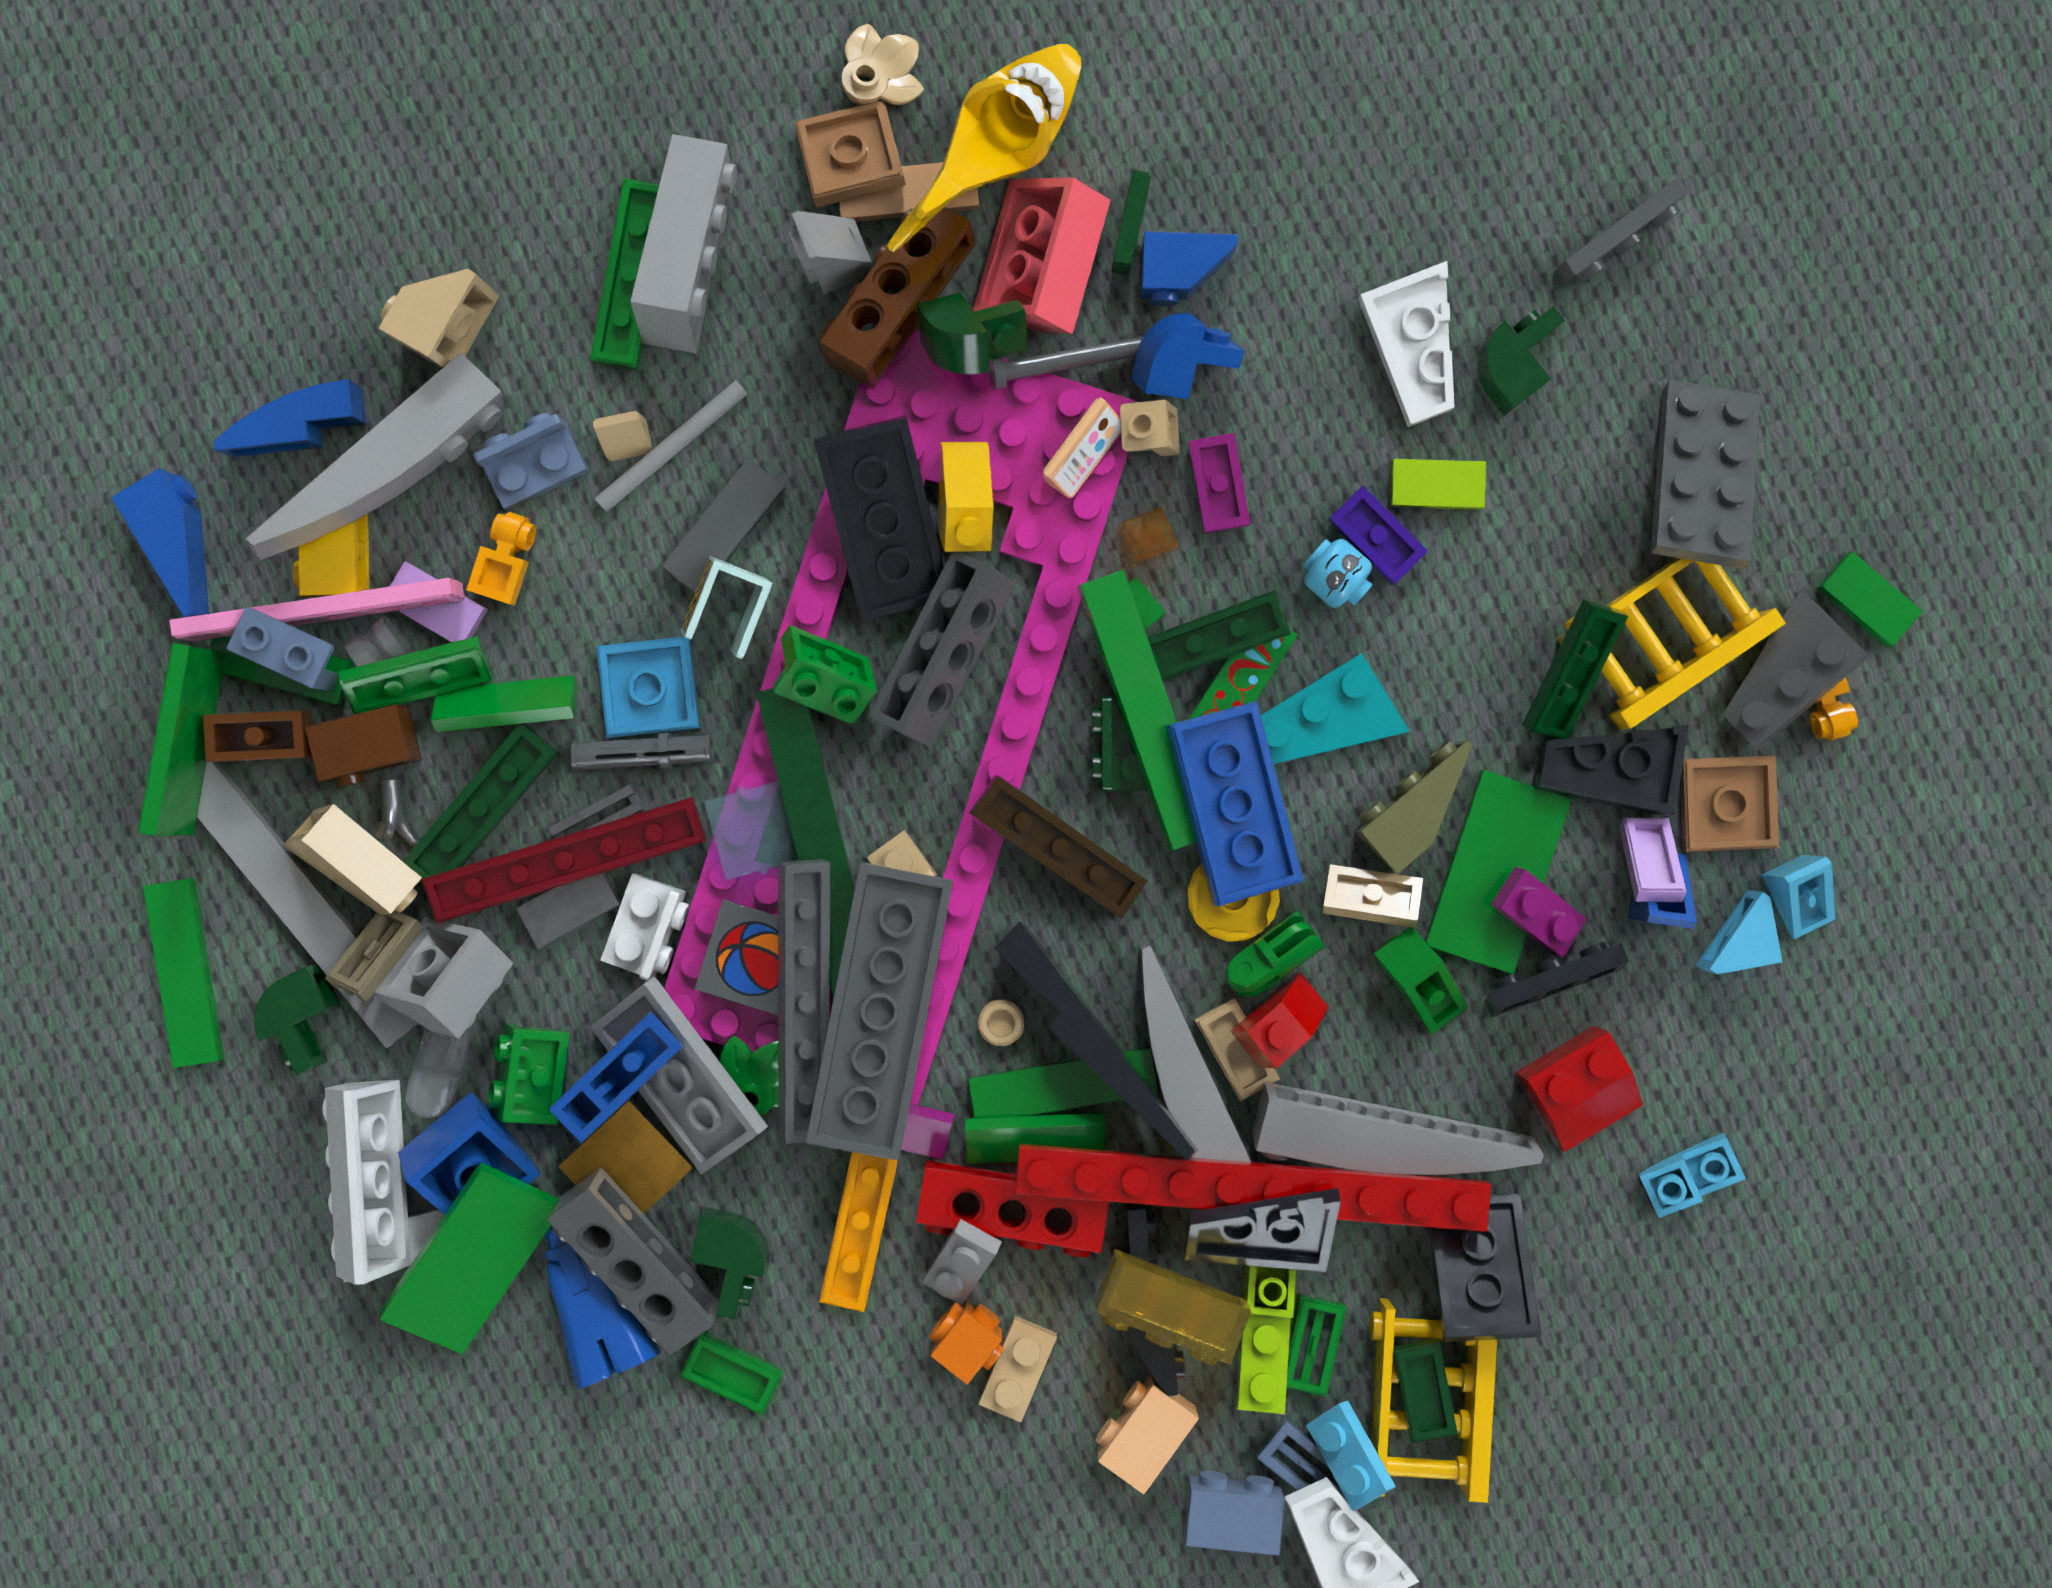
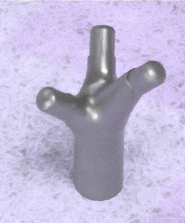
[376,780,419,848]

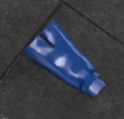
[544,1227,661,1389]

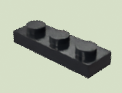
[1485,942,1629,1017]

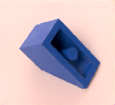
[1140,231,1238,306]

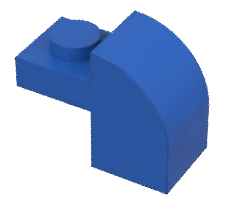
[1131,313,1244,399]

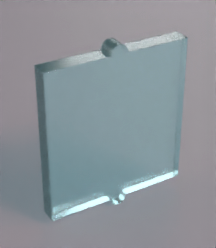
[704,781,798,880]

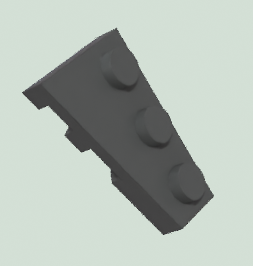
[1723,588,1869,751]

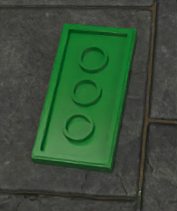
[138,643,226,836]
[1424,770,1572,975]
[379,1162,559,1354]

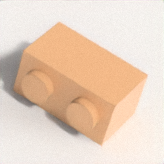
[1095,1374,1199,1495]

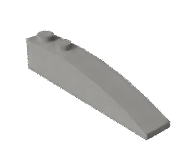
[246,353,504,560]
[1139,943,1251,1210]
[1251,1082,1544,1175]

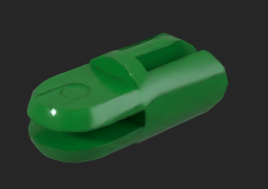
[1226,911,1325,997]

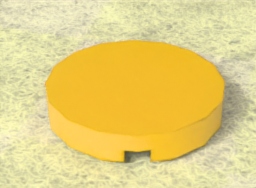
[1187,862,1280,942]

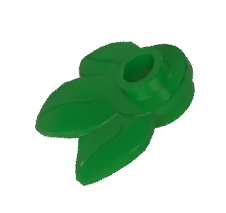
[720,1036,779,1116]

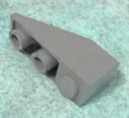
[788,211,873,294]

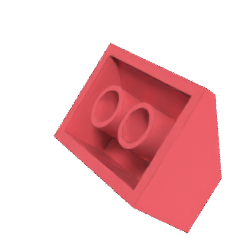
[973,177,1111,334]

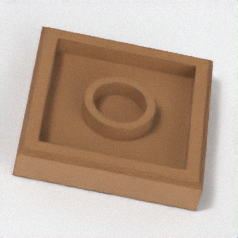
[795,100,906,208]
[1680,756,1779,852]

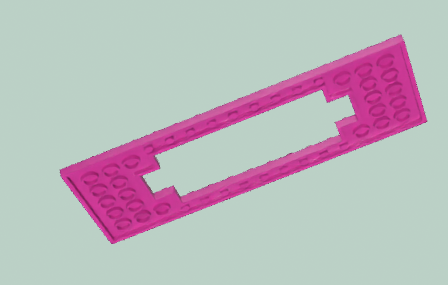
[664,330,1138,1105]

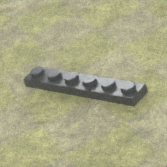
[778,859,830,1145]

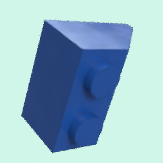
[398,1092,541,1215]

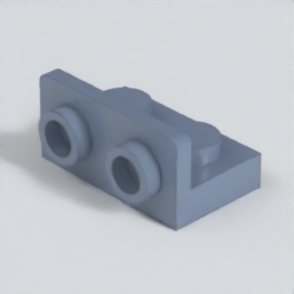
[473,413,590,511]
[226,607,339,691]

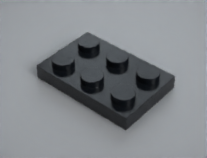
[1428,1193,1542,1342]

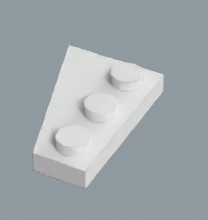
[1358,261,1454,427]

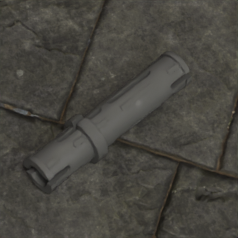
[571,733,715,771]

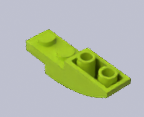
[1236,1265,1296,1414]

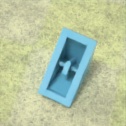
[1761,855,1835,939]
[1695,890,1783,975]

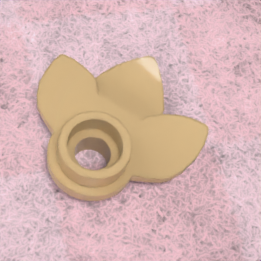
[841,24,924,105]

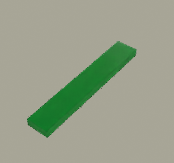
[1077,569,1196,850]

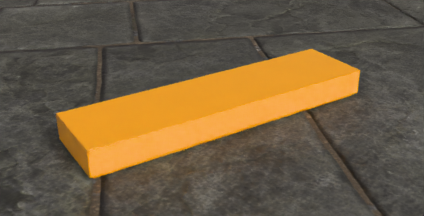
[819,1152,898,1312]

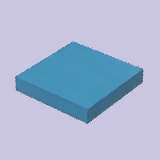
[596,637,700,738]

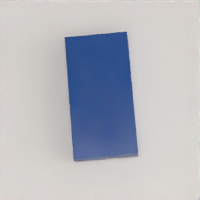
[1166,701,1304,907]

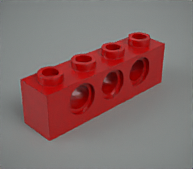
[916,1159,1109,1258]

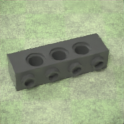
[868,552,1016,748]
[547,1167,720,1355]

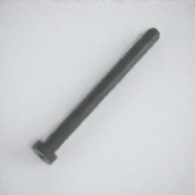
[988,336,1144,390]

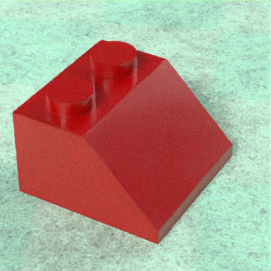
[1515,1025,1643,1152]

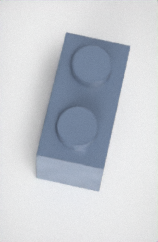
[1183,1471,1285,1555]

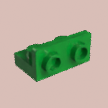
[773,625,877,723]
[488,1023,570,1125]

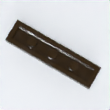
[969,775,1148,919]

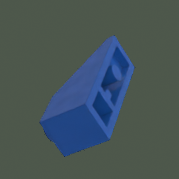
[111,468,209,618]
[549,1012,683,1143]

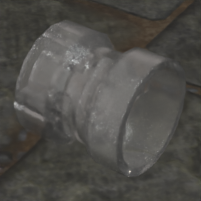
[344,615,412,667]

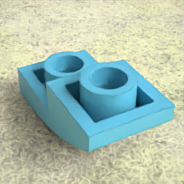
[1639,1132,1746,1218]

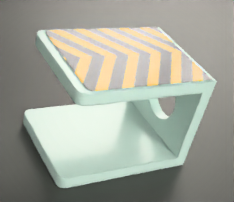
[681,556,772,659]

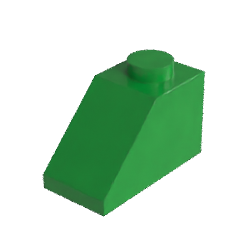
[1374,927,1468,1035]

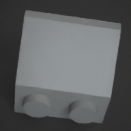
[373,917,513,1039]

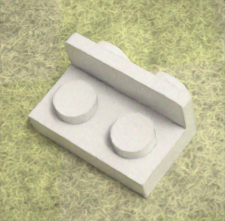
[601,873,689,981]

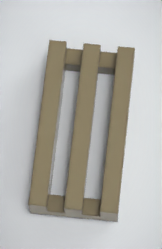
[325,910,424,1002]

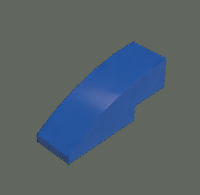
[214,379,366,458]

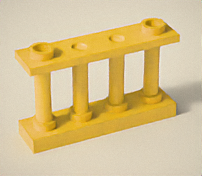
[1557,558,1786,730]
[1369,1298,1497,1503]

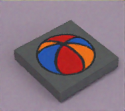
[695,899,778,1015]

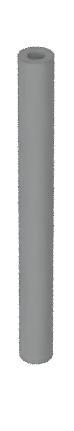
[595,380,748,512]

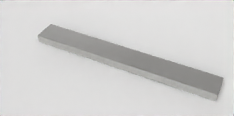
[197,762,419,1048]

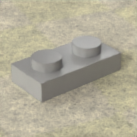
[922,1219,1002,1305]

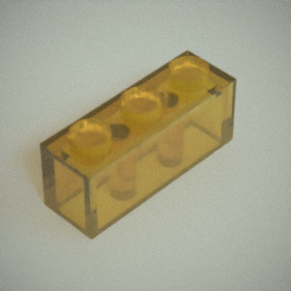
[1095,1249,1251,1365]

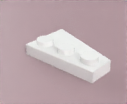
[1285,1477,1419,1588]

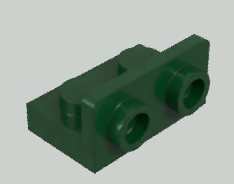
[1092,697,1148,791]

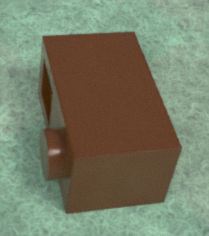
[305,705,422,789]
[203,710,313,762]

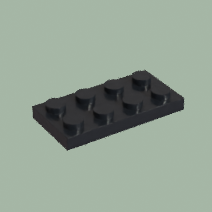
[813,415,944,622]

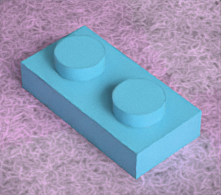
[1306,1400,1396,1511]

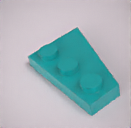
[1261,653,1410,764]

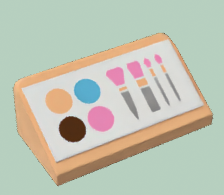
[1043,397,1121,499]

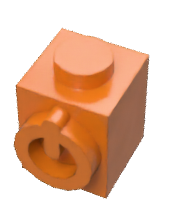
[928,1301,1004,1385]

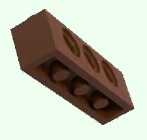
[819,207,975,390]

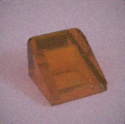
[1118,507,1180,567]

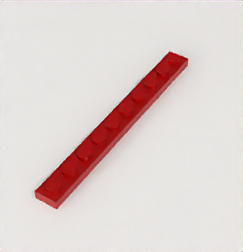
[1016,1144,1491,1232]

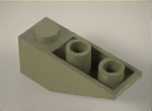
[1354,740,1472,874]

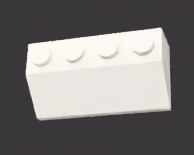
[323,1080,411,1285]

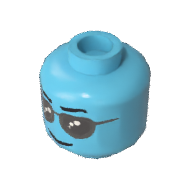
[1302,539,1373,608]

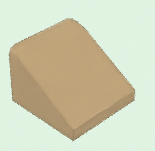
[592,411,652,461]

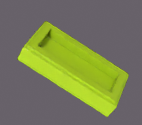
[1390,459,1486,510]

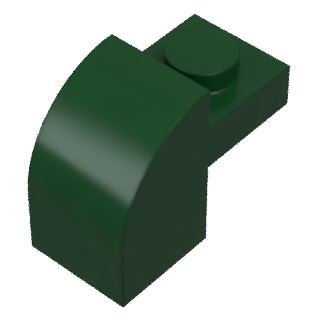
[917,292,1028,374]
[1477,306,1565,416]
[254,964,340,1076]
[690,1207,770,1319]

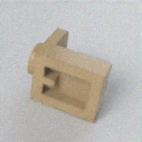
[1120,400,1180,456]
[867,830,937,876]

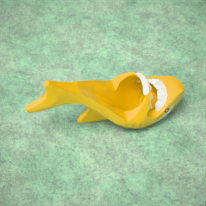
[887,44,1081,252]

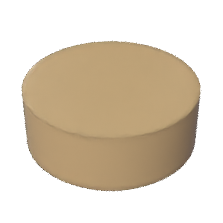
[978,999,1024,1046]

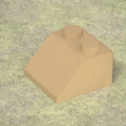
[379,269,499,368]

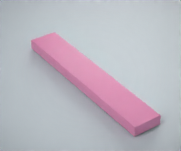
[169,578,465,642]

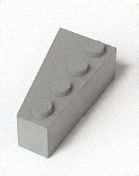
[630,134,737,354]

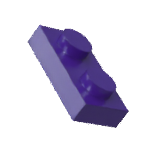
[1327,486,1428,586]

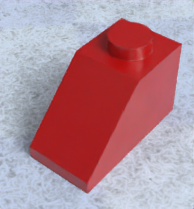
[1230,972,1329,1069]

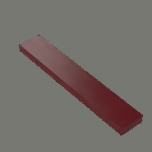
[422,796,707,924]

